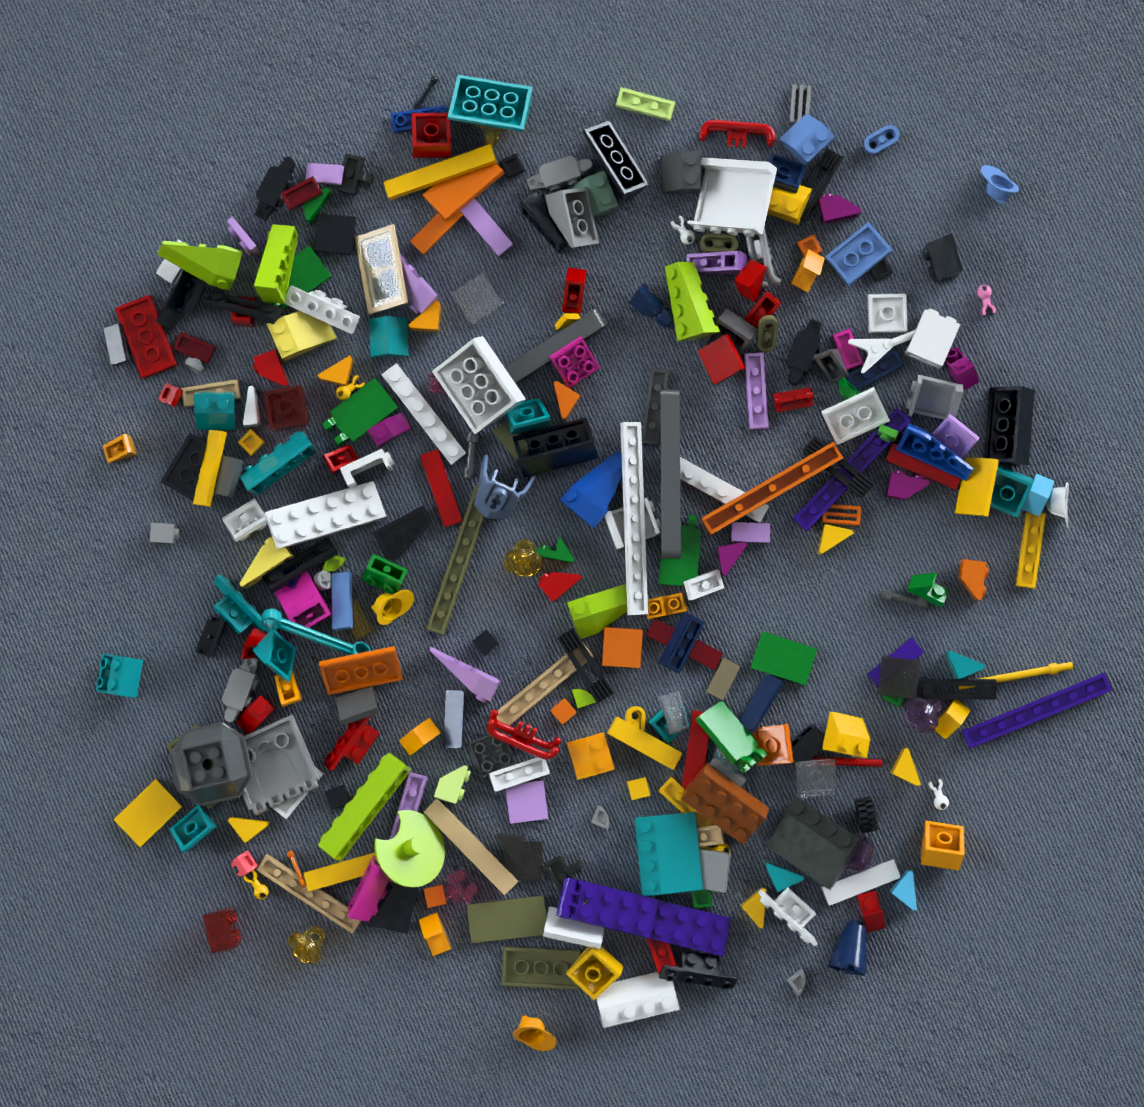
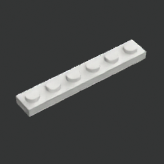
[382,363,466,465]
[659,457,769,523]

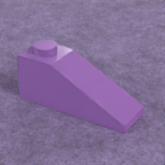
[687,251,748,275]

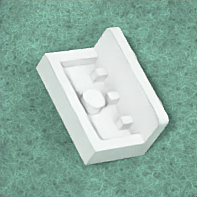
[222,498,267,542]

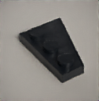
[161,433,207,501]
[373,505,432,563]
[370,883,418,934]

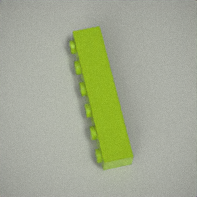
[318,753,412,862]

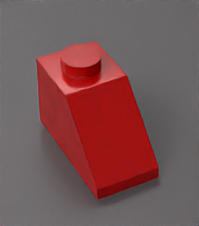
[562,267,587,314]
[252,349,290,389]
[538,572,582,603]
[236,695,277,734]

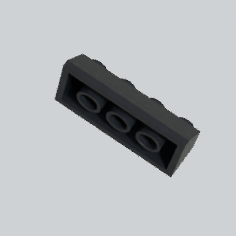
[582,121,649,201]
[984,386,1035,466]
[513,417,598,478]

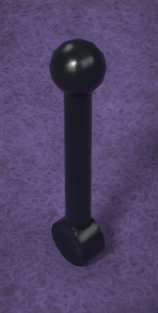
[414,76,438,110]

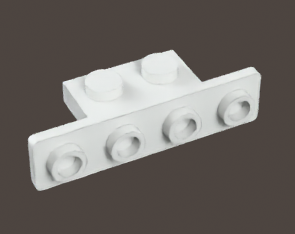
[285,286,360,334]
[759,887,818,946]

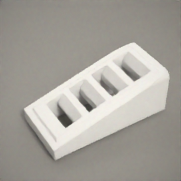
[243,386,261,428]

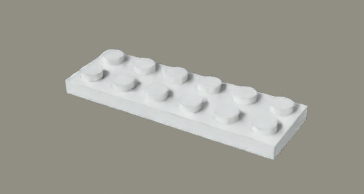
[265,481,386,550]

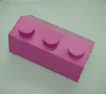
[347,855,392,921]

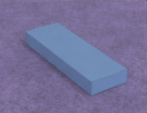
[332,571,353,631]

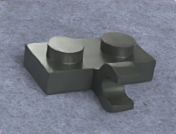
[335,153,374,196]
[544,854,584,892]

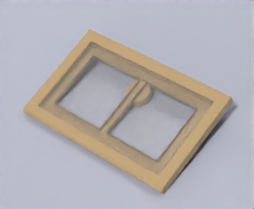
[355,224,408,315]

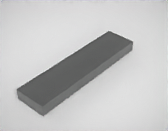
[642,368,670,446]

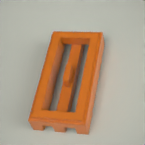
[821,504,861,526]

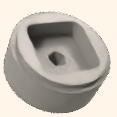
[184,357,204,374]
[314,570,332,591]

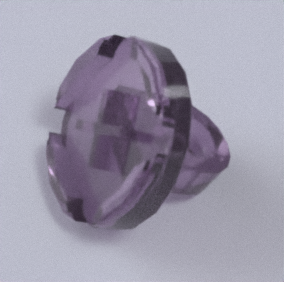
[905,697,943,734]
[845,834,874,872]

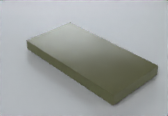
[467,895,546,943]
[501,946,581,990]

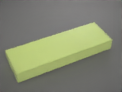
[616,87,675,121]

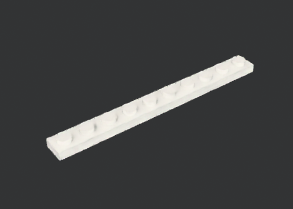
[620,422,648,615]

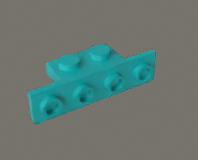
[213,574,271,635]

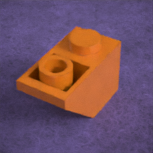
[958,559,989,601]

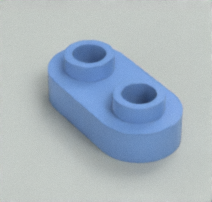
[863,125,900,155]

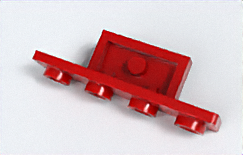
[324,716,380,771]

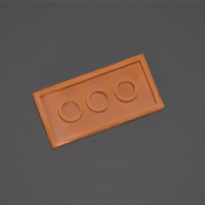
[422,146,504,222]
[319,646,403,695]

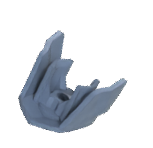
[474,454,536,519]

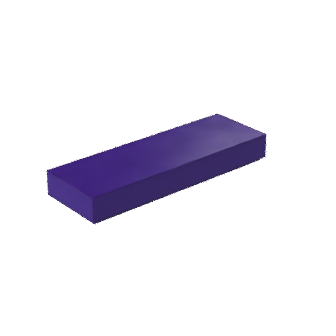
[867,637,924,689]

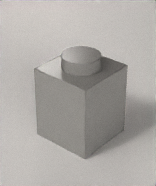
[150,523,180,545]

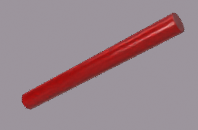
[807,757,882,767]

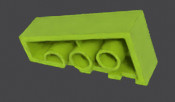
[254,224,299,304]
[665,262,720,341]

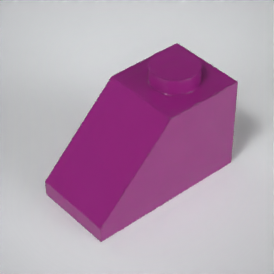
[817,193,861,225]
[368,413,411,449]

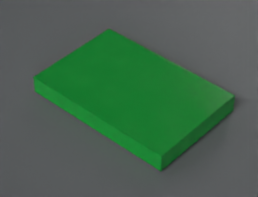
[750,631,817,686]

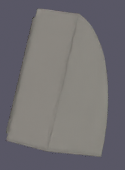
[590,805,610,830]
[786,968,806,996]

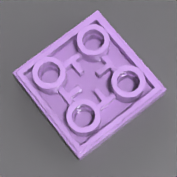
[227,216,262,258]

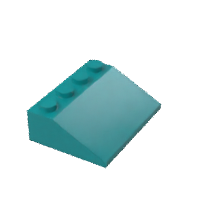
[448,75,533,132]
[240,431,318,496]
[635,812,703,896]

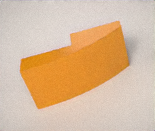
[646,592,687,619]

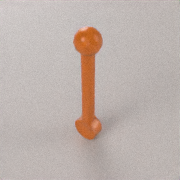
[287,851,307,887]

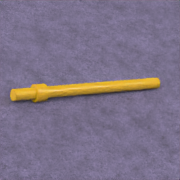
[958,662,1073,690]

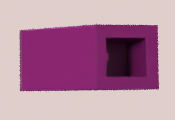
[944,346,979,391]
[885,470,930,501]

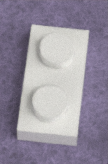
[684,570,724,600]

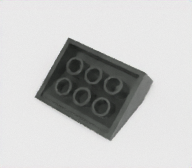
[767,796,863,890]

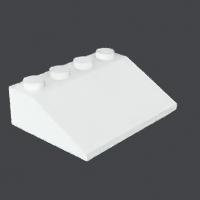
[432,336,525,434]

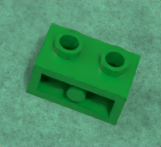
[362,554,408,594]

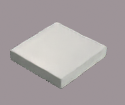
[868,294,907,333]

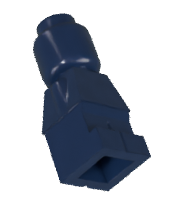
[628,284,675,329]

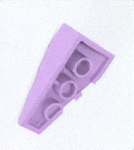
[387,242,440,315]
[429,647,501,703]

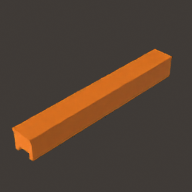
[700,442,843,536]

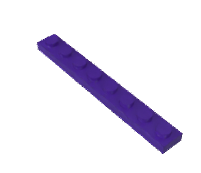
[793,408,911,532]
[961,673,1112,749]

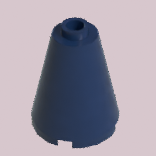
[828,920,867,976]

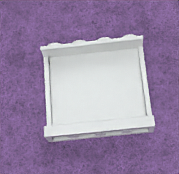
[687,157,777,237]

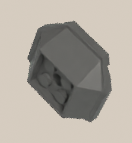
[169,722,253,806]

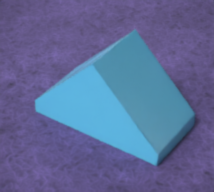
[1022,474,1054,516]
[889,870,917,910]

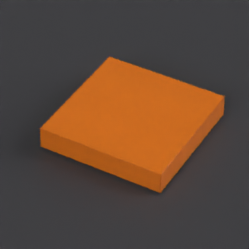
[602,627,643,668]
[752,724,793,766]

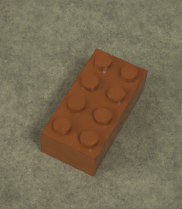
[681,763,769,844]

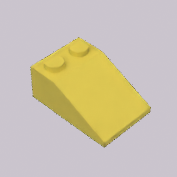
[267,311,337,362]
[239,536,294,589]

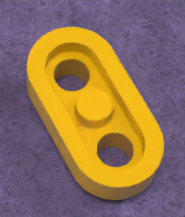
[625,706,646,731]

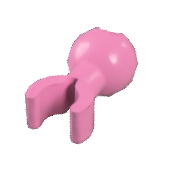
[977,285,996,315]

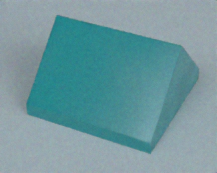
[369,316,409,358]
[505,398,551,435]
[252,630,297,682]
[169,804,218,853]

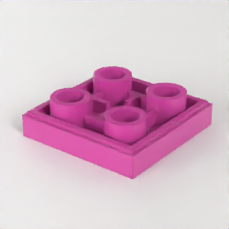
[549,336,600,388]

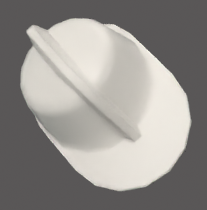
[1046,482,1069,528]

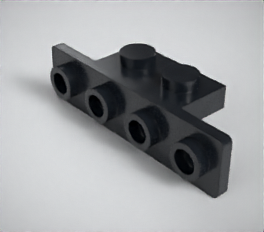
[156,269,206,330]
[659,951,738,989]

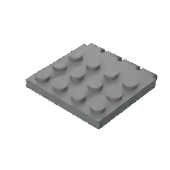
[243,715,320,816]

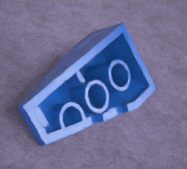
[896,423,973,481]
[560,451,622,529]

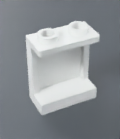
[905,309,960,369]
[340,449,394,488]
[604,497,661,550]

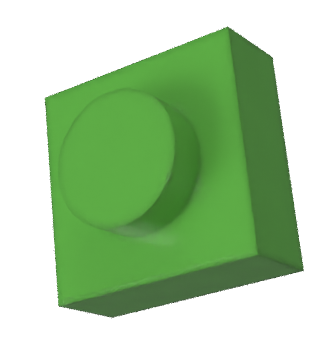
[877,424,899,442]

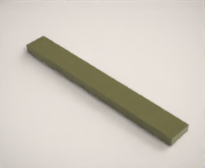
[426,485,485,636]

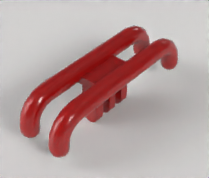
[699,120,776,149]
[487,710,561,759]

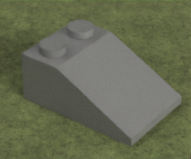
[545,187,599,248]

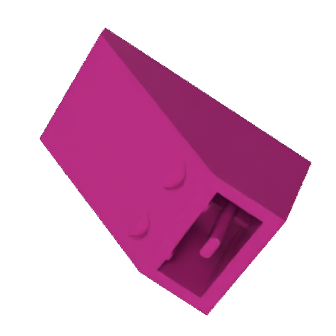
[275,571,332,629]

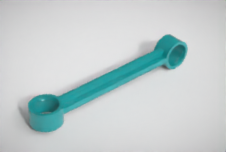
[261,609,371,655]

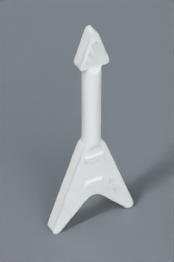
[848,330,915,374]

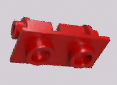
[773,387,814,413]

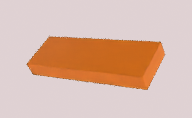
[410,211,464,256]

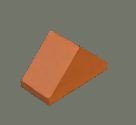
[553,381,580,421]

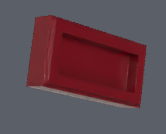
[280,176,323,212]
[173,332,216,365]

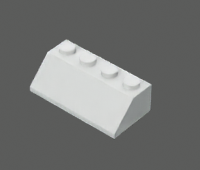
[597,972,680,1028]

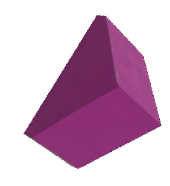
[717,542,748,577]

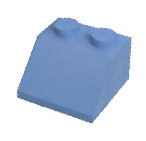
[779,114,835,166]

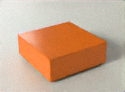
[796,234,822,257]
[550,698,577,725]
[424,884,447,908]

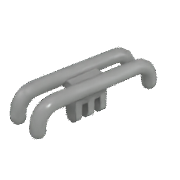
[745,213,781,289]

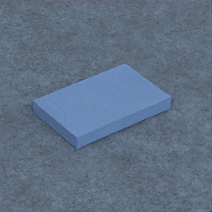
[824,222,893,287]

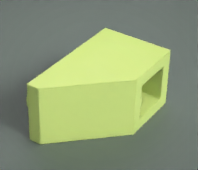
[434,765,471,804]

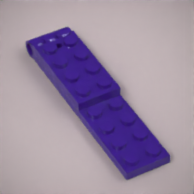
[556,877,731,956]

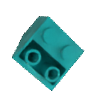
[96,653,143,698]

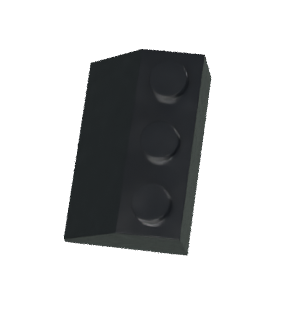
[520,192,568,253]

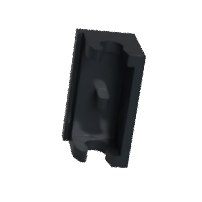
[195,616,227,658]
[791,723,825,768]

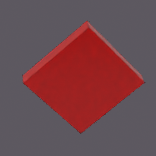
[698,334,745,385]

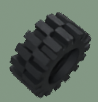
[854,796,878,834]

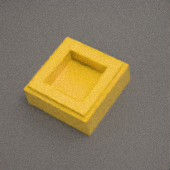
[237,429,265,456]
[627,777,650,800]

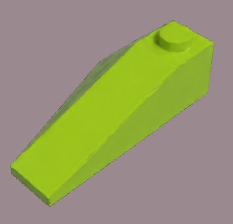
[157,241,243,290]
[567,584,627,639]

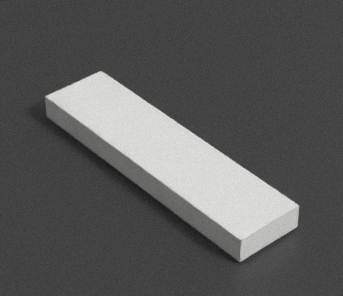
[821,859,901,906]

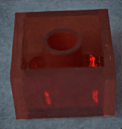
[263,385,310,432]
[202,906,242,954]

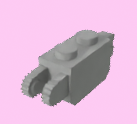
[527,156,593,193]
[221,658,259,723]

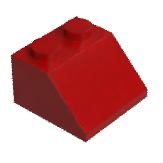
[412,113,451,158]

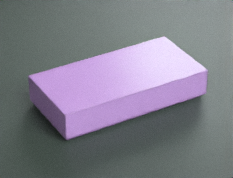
[305,163,344,185]
[731,522,770,543]

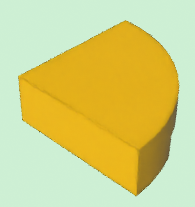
[554,313,581,330]

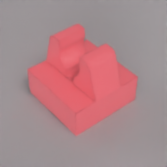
[231,850,258,876]

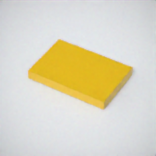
[955,457,999,517]
[114,779,183,847]

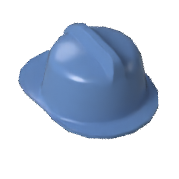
[981,165,1019,204]

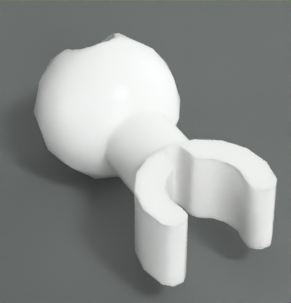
[671,216,695,245]
[928,779,949,810]

